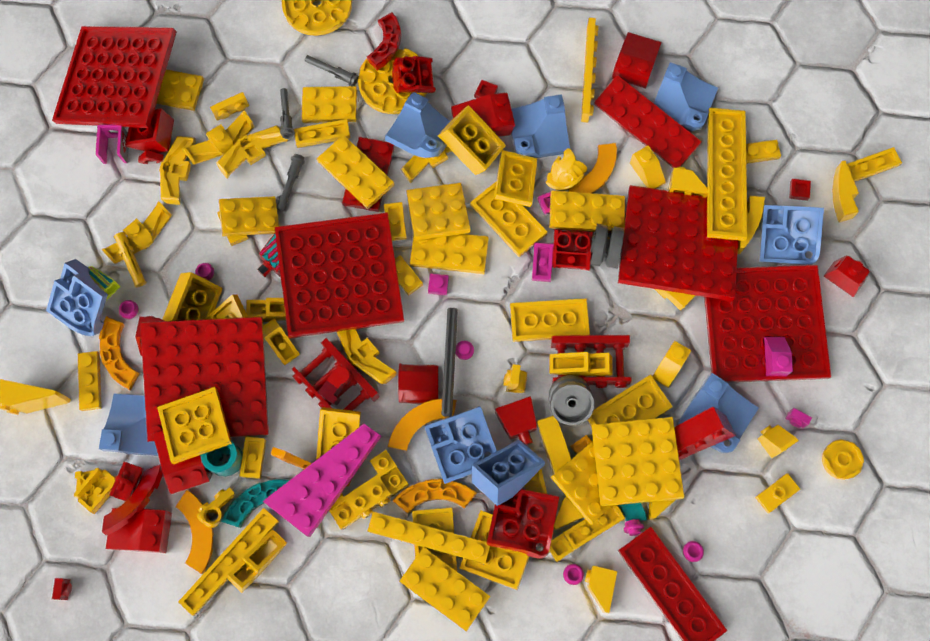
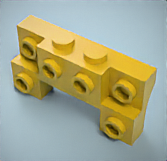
[329,450,409,530]

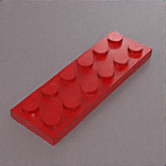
[594,75,702,168]
[618,527,727,641]

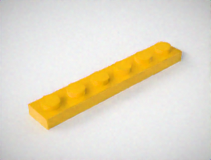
[581,18,599,123]
[178,508,279,616]
[367,512,490,564]

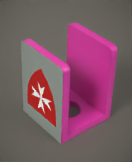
[96,125,129,164]

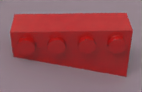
[674,406,736,460]

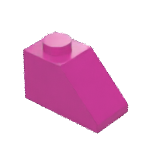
[764,337,793,376]

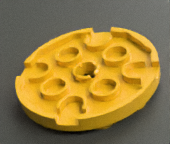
[282,0,352,36]
[358,48,427,114]

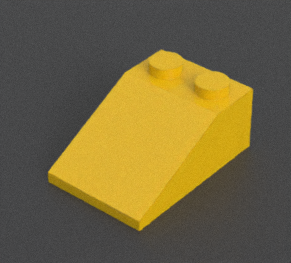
[0,379,71,415]

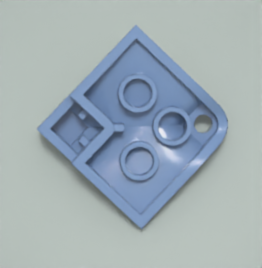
[654,62,718,131]
[385,92,450,158]
[511,94,570,158]
[760,205,824,265]
[46,259,108,336]
[676,373,759,453]
[99,394,158,456]
[424,406,497,484]

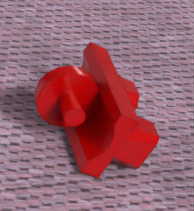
[109,461,144,501]

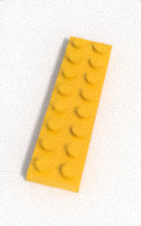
[707,108,747,241]

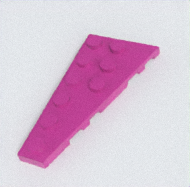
[263,424,382,537]

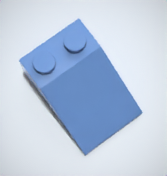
[472,440,545,506]

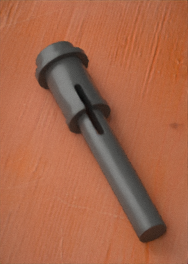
[305,55,359,86]
[280,88,295,139]
[277,154,305,211]

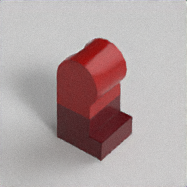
[318,367,353,405]

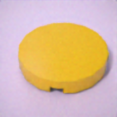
[822,439,864,480]

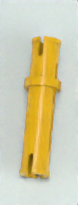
[113,232,147,288]

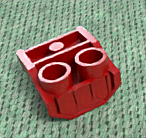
[392,56,436,93]
[552,229,592,271]
[398,363,439,405]

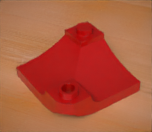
[487,489,559,559]

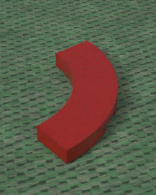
[366,12,401,71]
[102,464,163,535]

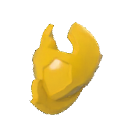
[546,148,587,190]

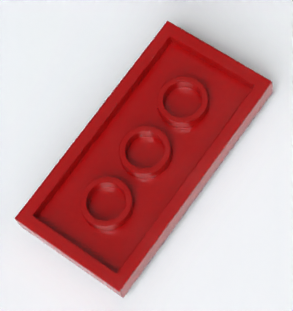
[342,137,395,212]

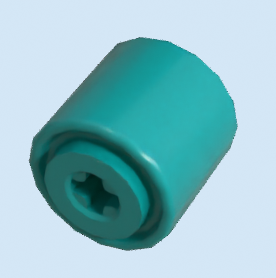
[201,441,243,477]

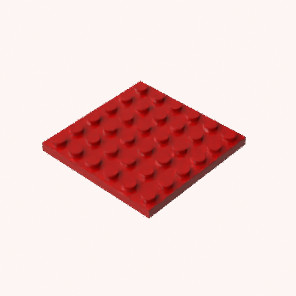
[52,26,177,128]
[618,185,738,301]
[275,212,404,338]
[704,265,831,383]
[140,317,269,442]

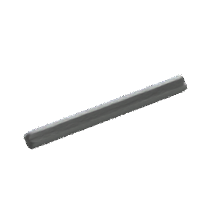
[441,308,458,417]

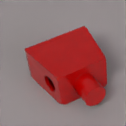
[823,255,870,297]
[495,396,537,446]

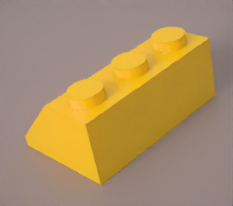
[438,105,506,175]
[162,272,223,321]

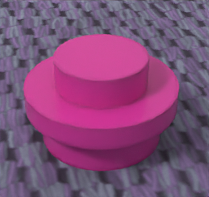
[195,263,214,281]
[119,300,139,319]
[455,341,474,360]
[624,519,644,536]
[683,541,704,562]
[563,564,584,585]

